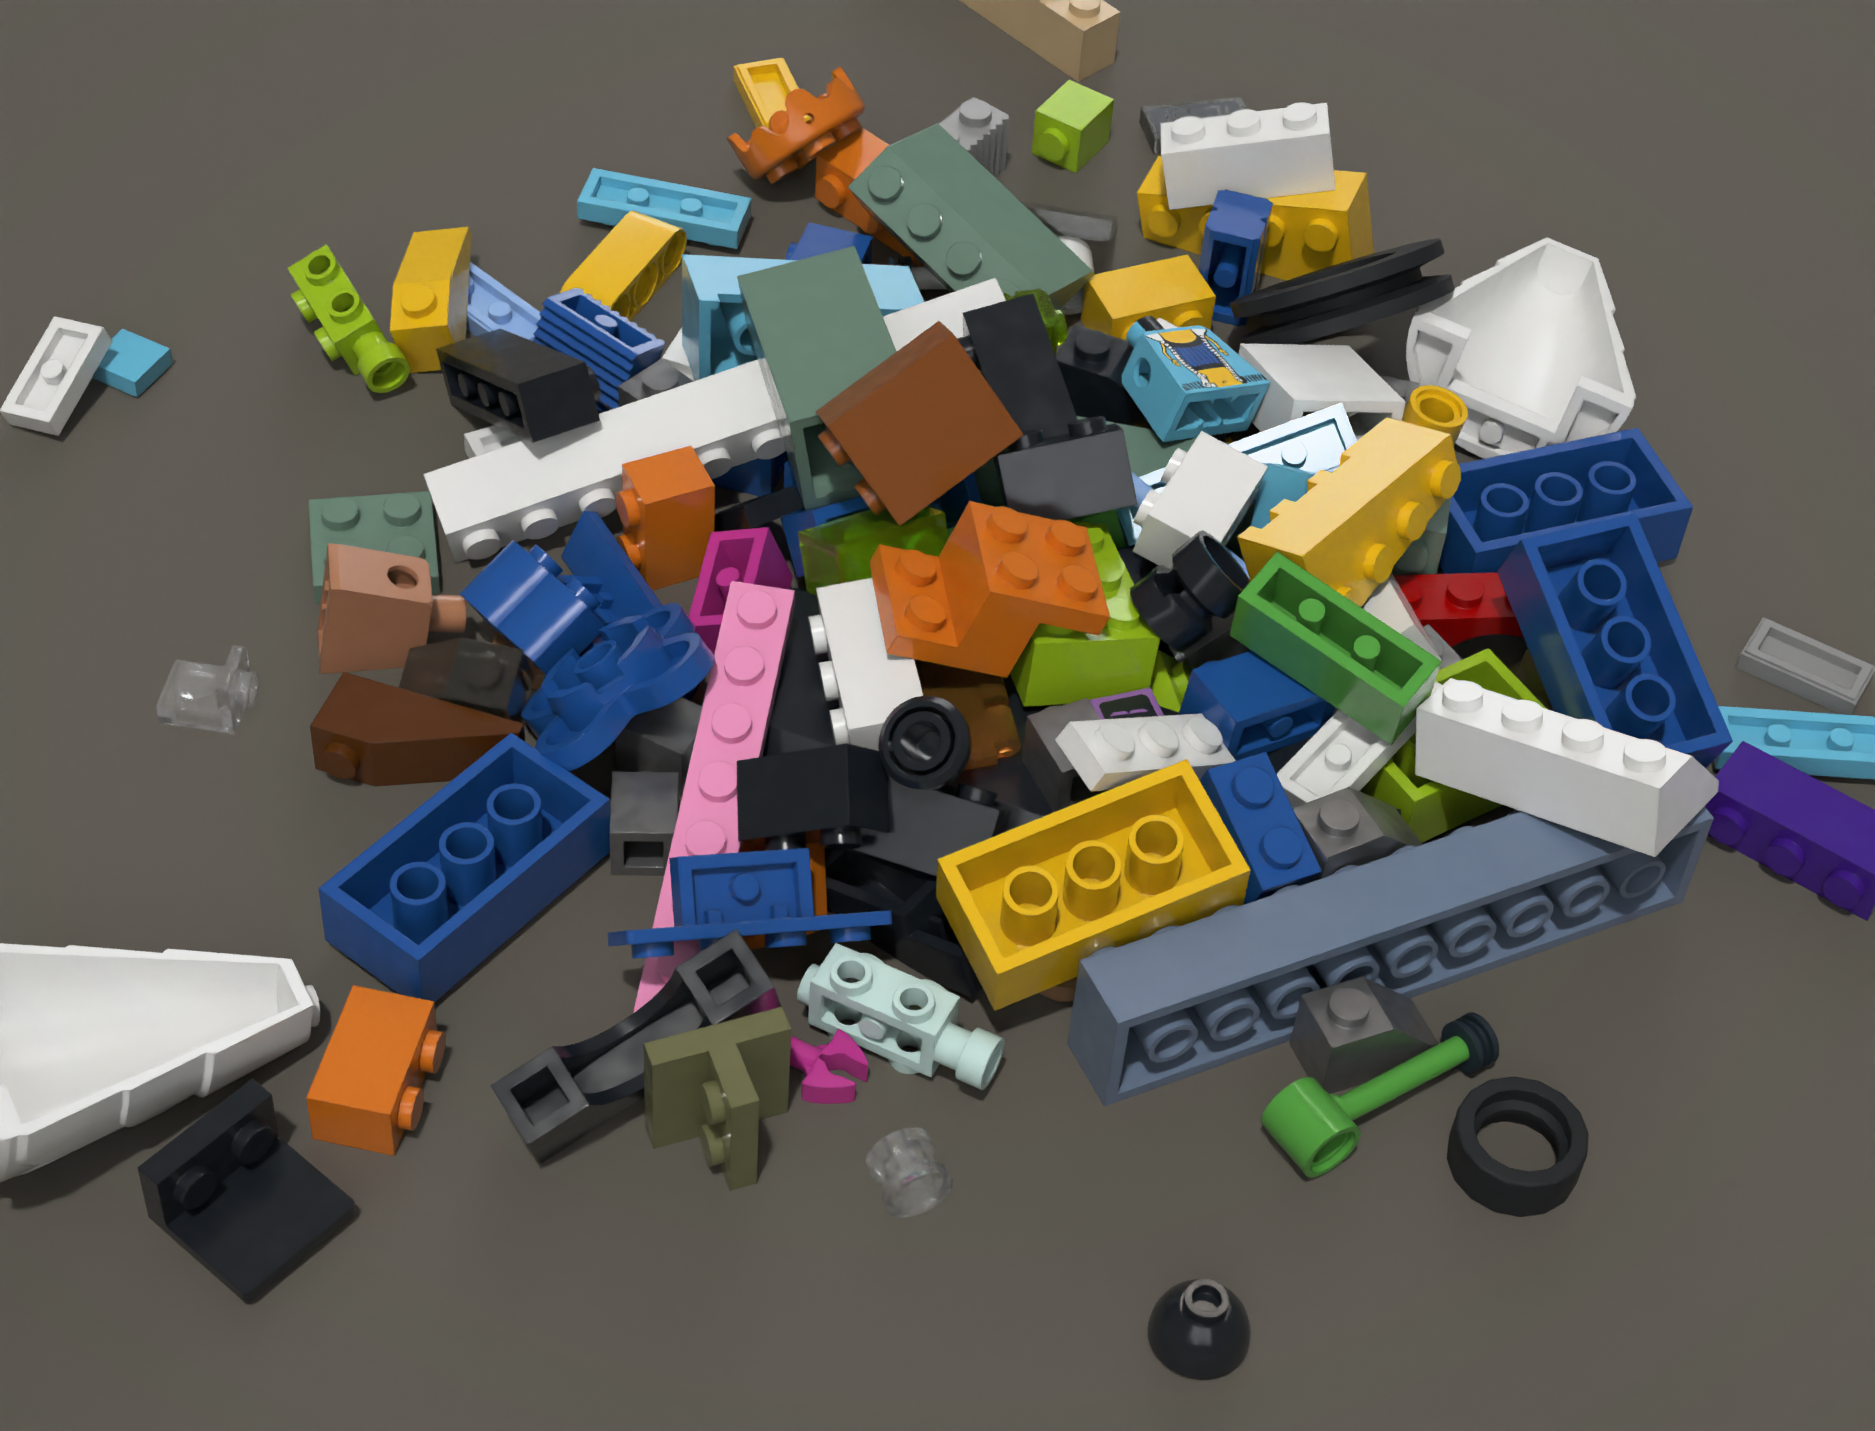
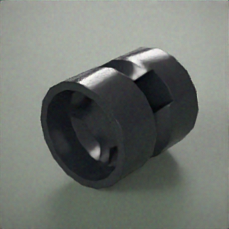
[1130,530,1251,653]

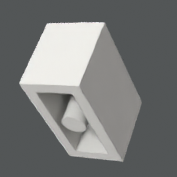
[1133,431,1268,568]

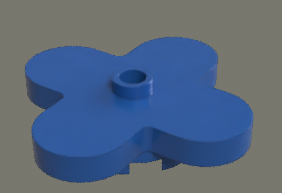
[521,603,715,772]

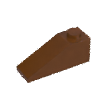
[310,672,525,787]

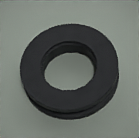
[1230,238,1455,344]

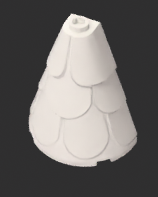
[1406,237,1636,459]
[0,943,320,1183]

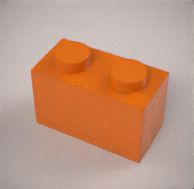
[615,445,715,591]
[306,985,446,1156]

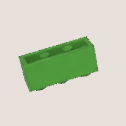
[1230,552,1442,745]

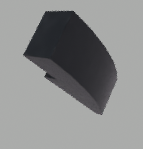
[825,849,982,998]

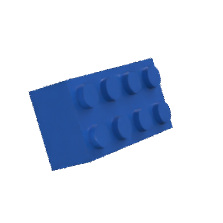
[1439,428,1693,574]
[1497,512,1733,768]
[318,733,610,1002]

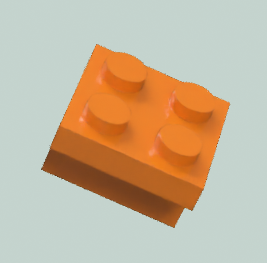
[869,501,1110,678]

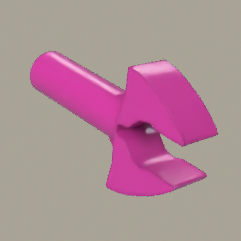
[790,1029,868,1104]

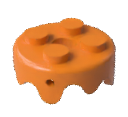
[726,67,865,185]

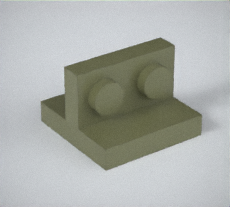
[644,1007,791,1191]

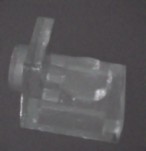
[156,645,259,734]

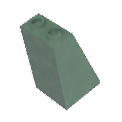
[737,246,897,511]

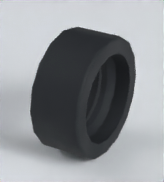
[1447,1076,1589,1217]

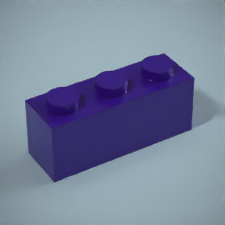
[1705,741,1875,921]

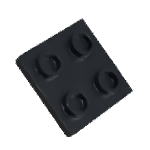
[137,1078,356,1301]

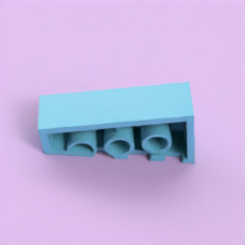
[682,254,924,381]

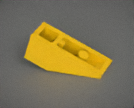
[390,227,471,373]

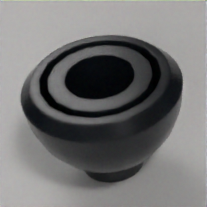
[878,696,972,791]
[1148,1279,1251,1379]

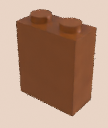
[815,321,1024,526]

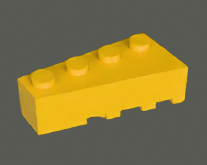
[1137,156,1374,281]
[1237,417,1461,607]

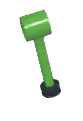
[1261,1012,1499,1178]

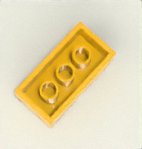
[936,759,1251,1011]

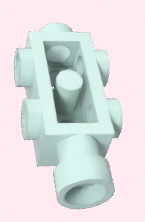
[797,943,1005,1090]

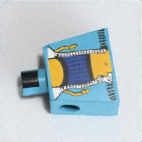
[1122,316,1270,442]

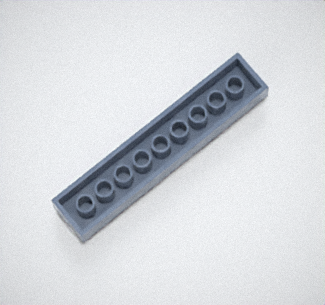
[1067,806,1714,1106]

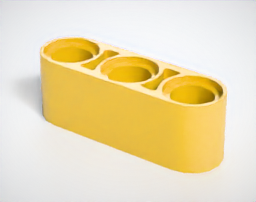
[560,211,687,322]

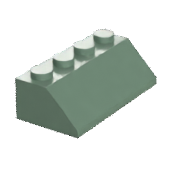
[848,123,1095,325]

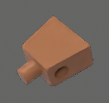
[317,543,466,674]

